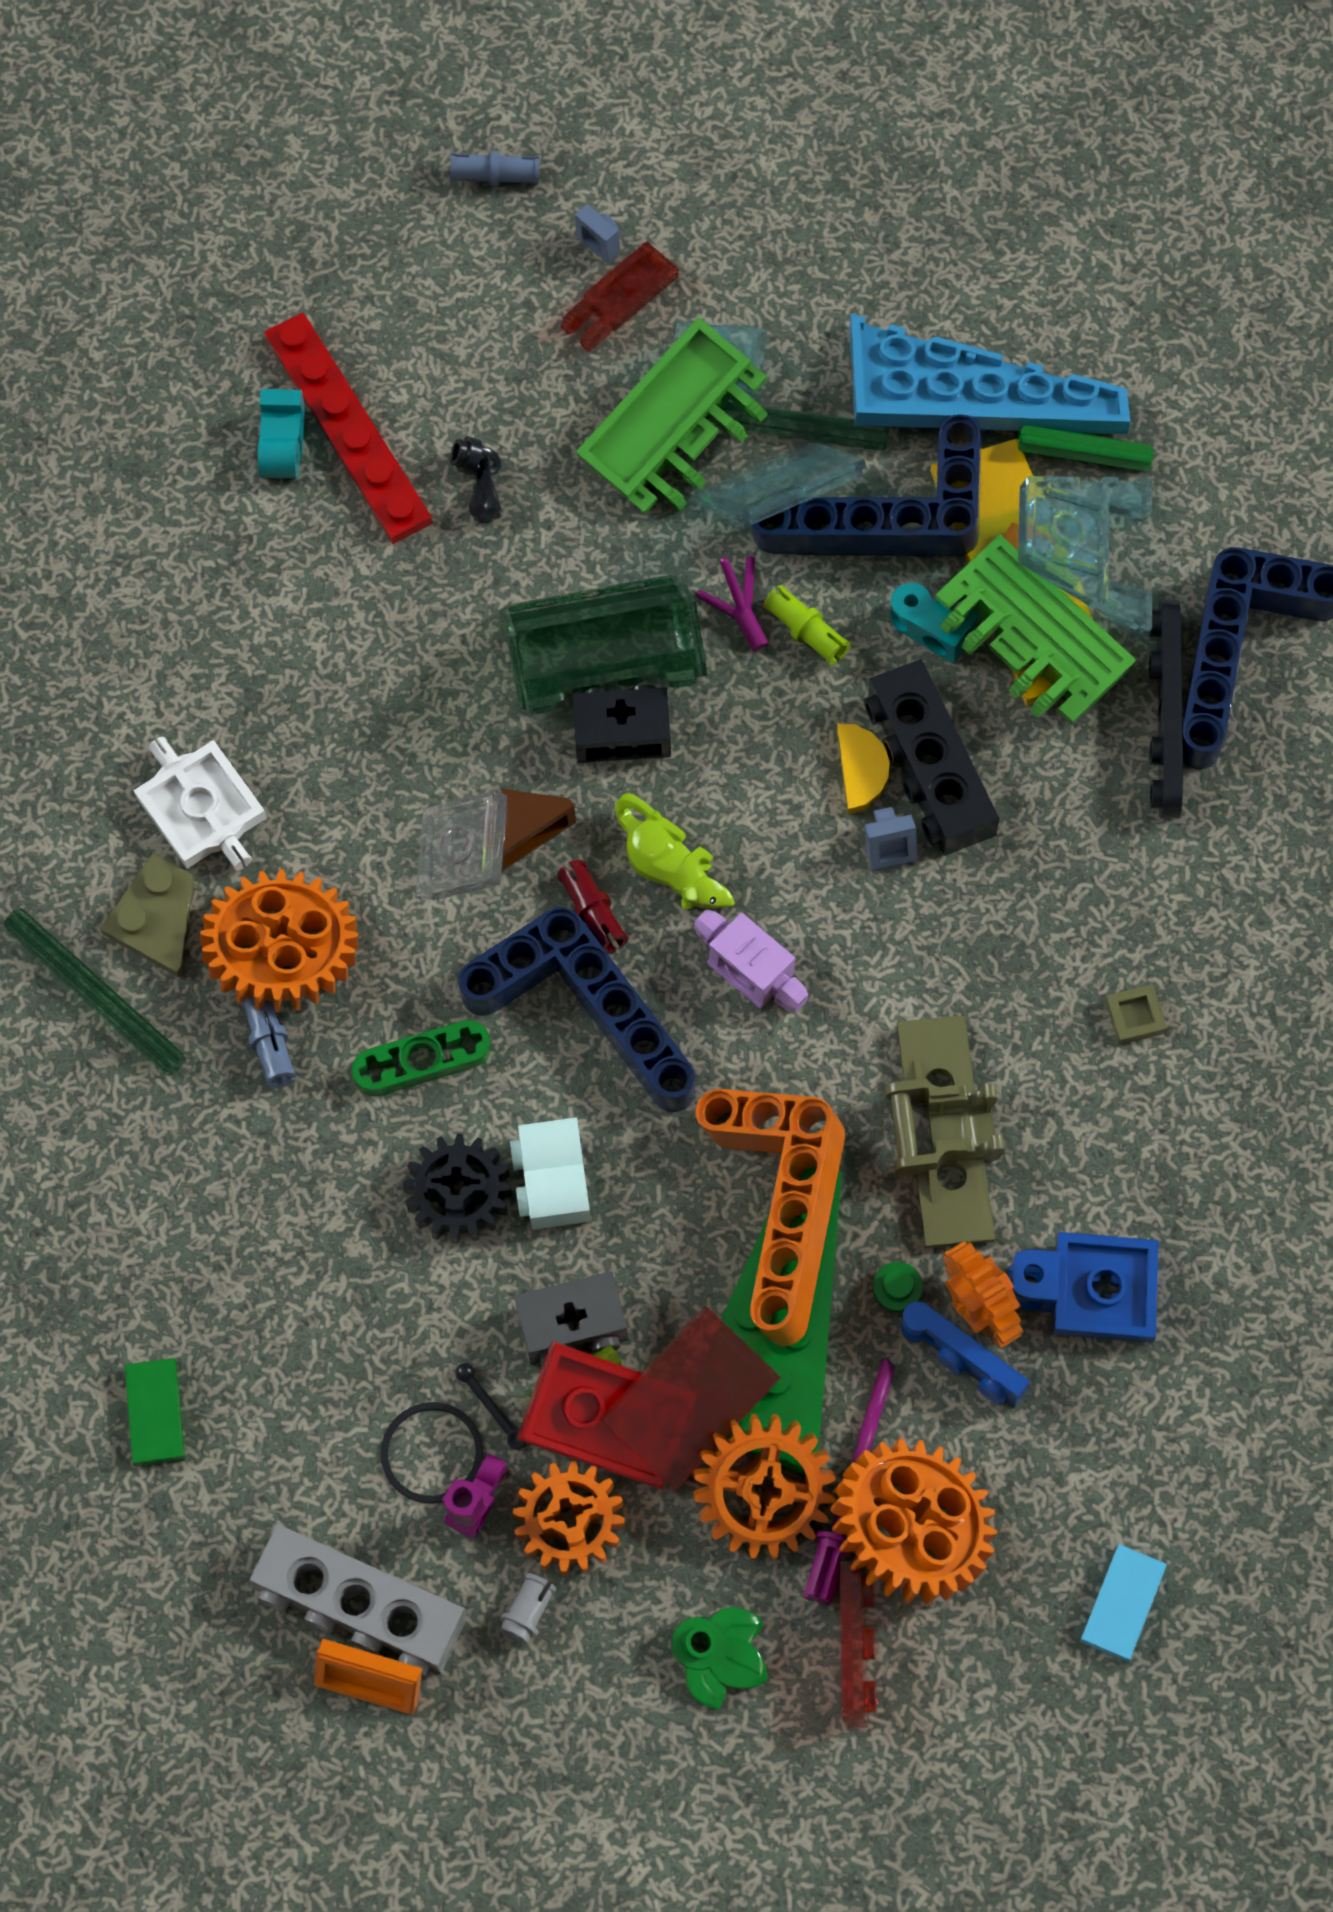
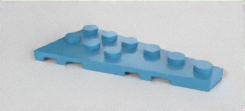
[849,314,1130,434]

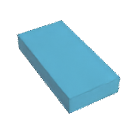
[1080,1544,1167,1662]

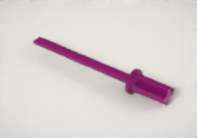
[803,1357,895,1606]

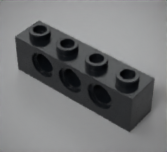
[864,659,1000,856]

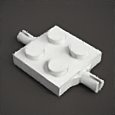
[134,737,267,871]

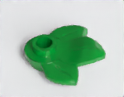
[671,1607,767,1710]

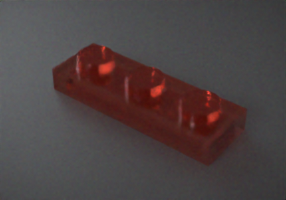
[840,1561,878,1727]

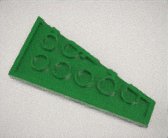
[685,1167,842,1479]

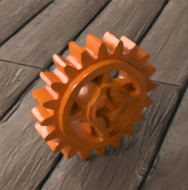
[693,1414,836,1559]

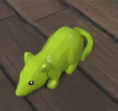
[615,793,735,910]

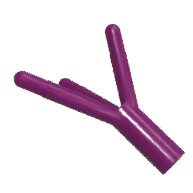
[696,556,769,652]

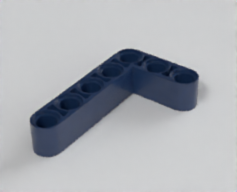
[750,414,982,556]
[1182,547,1333,769]
[458,907,695,1112]

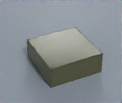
[1105,984,1167,1045]

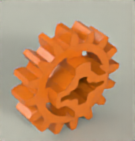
[942,1241,1023,1348]
[513,1461,625,1576]

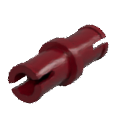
[557,860,629,954]

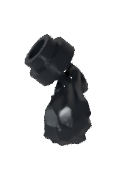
[450,436,501,523]

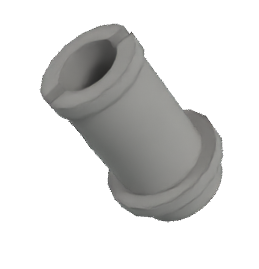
[500,1573,556,1645]

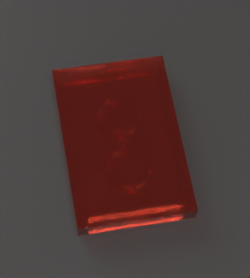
[600,1306,781,1491]

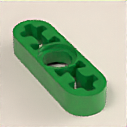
[352,1020,491,1096]

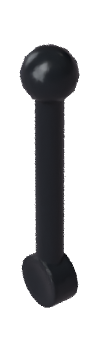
[455,1363,526,1450]

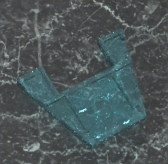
[1018,476,1152,637]

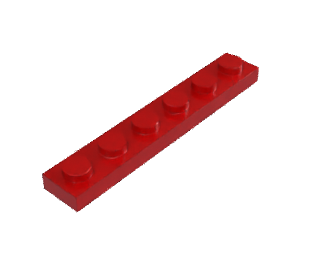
[264,312,433,544]

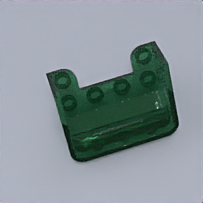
[499,575,708,714]

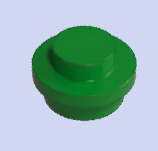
[873,1262,923,1312]

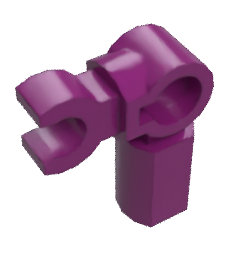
[442,1453,508,1539]

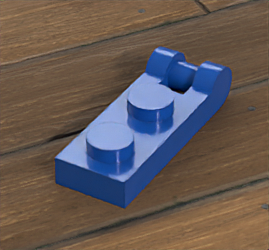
[901,1302,1030,1408]

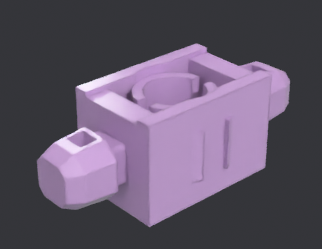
[694,910,808,1013]

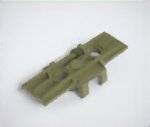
[884,1016,1005,1249]

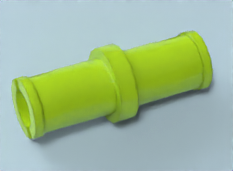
[763,585,850,665]

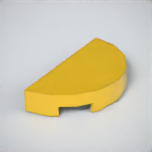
[837,723,890,815]

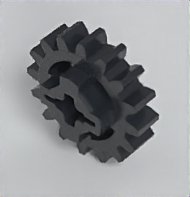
[403,1134,512,1244]

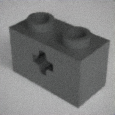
[514,1271,628,1366]

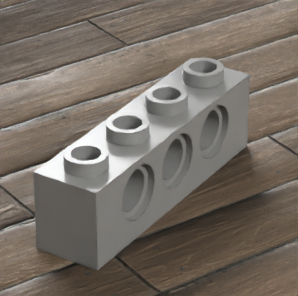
[249,1524,468,1676]

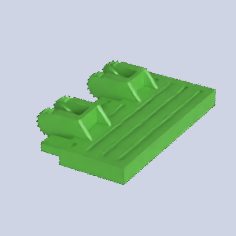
[576,317,768,514]
[935,534,1136,725]

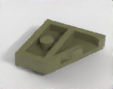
[100,853,195,977]

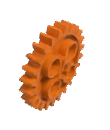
[200,869,358,1012]
[831,1438,997,1605]

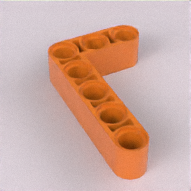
[695,1089,845,1346]

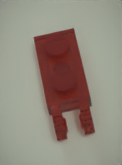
[560,241,679,352]

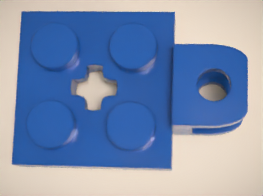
[1008,1232,1159,1343]

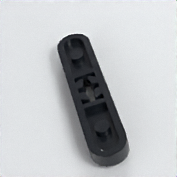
[1148,600,1183,819]

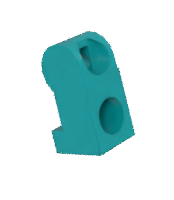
[258,389,306,479]
[891,583,980,665]

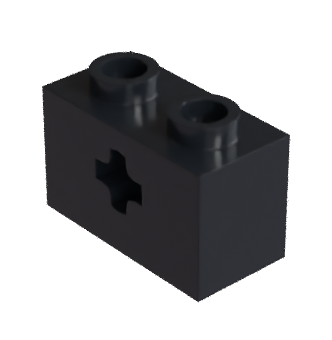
[572,684,671,763]

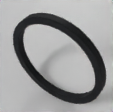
[381,1402,483,1503]

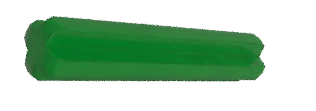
[1017,425,1153,472]

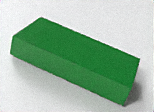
[125,1358,185,1467]

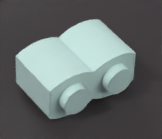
[510,1117,591,1230]

